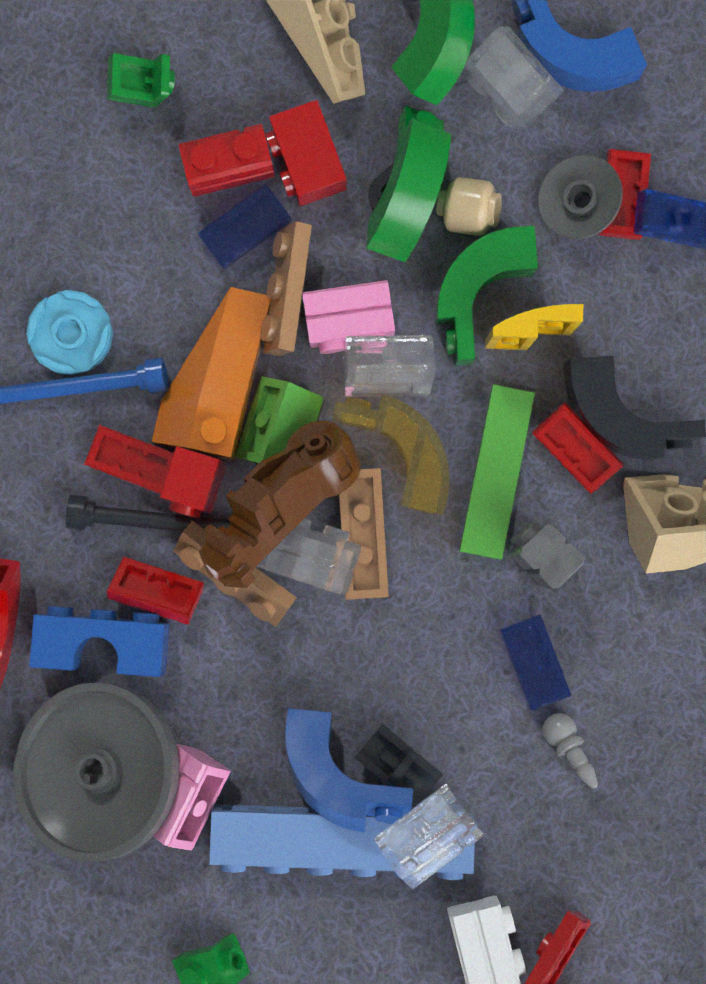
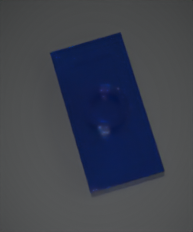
[197,184,292,270]
[634,189,706,249]
[499,614,572,711]

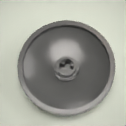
[13,683,179,862]

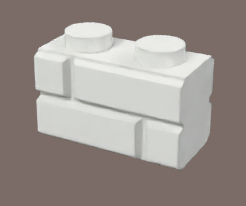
[447,896,527,984]

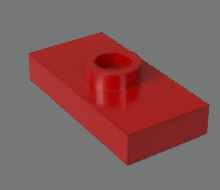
[598,149,651,240]
[532,402,623,494]
[84,425,174,494]
[107,556,204,625]
[525,911,591,984]

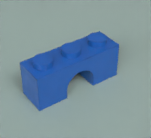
[29,606,170,677]

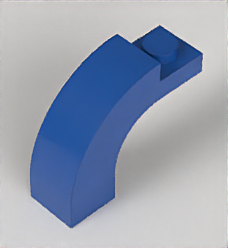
[512,0,647,92]
[285,708,413,833]

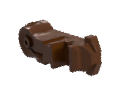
[199,420,361,589]

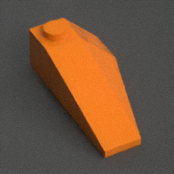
[152,287,271,461]

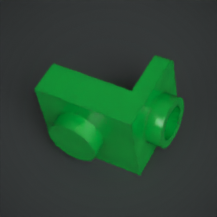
[107,53,175,107]
[172,933,250,984]

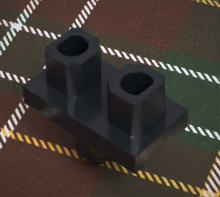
[355,723,443,809]

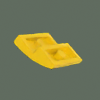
[485,304,584,350]

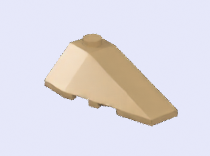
[266,0,365,104]
[623,474,706,573]

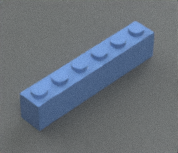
[209,804,475,880]

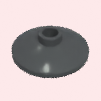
[538,155,623,240]

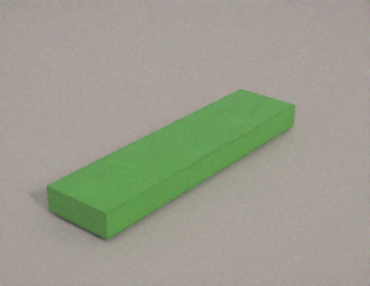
[459,384,535,560]

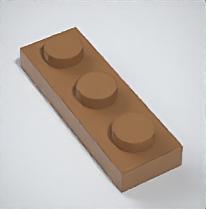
[261,221,312,356]
[339,468,389,600]
[173,521,297,627]

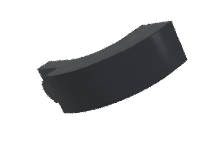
[564,356,706,460]

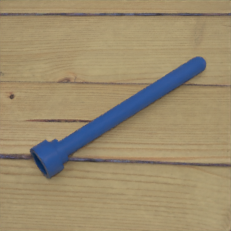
[0,357,169,404]

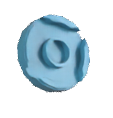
[26,290,113,376]

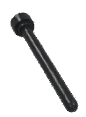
[66,495,230,532]

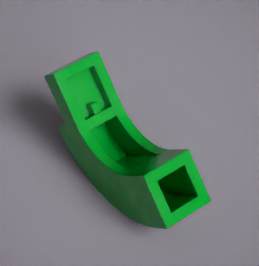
[391,0,475,106]
[366,106,451,262]
[435,226,538,365]

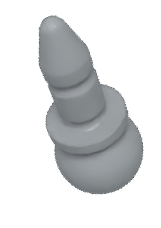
[542,713,598,789]

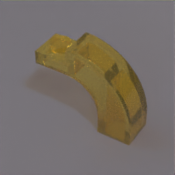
[332,394,449,516]

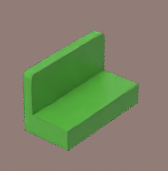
[235,376,323,464]

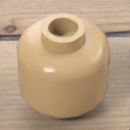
[436,177,502,236]

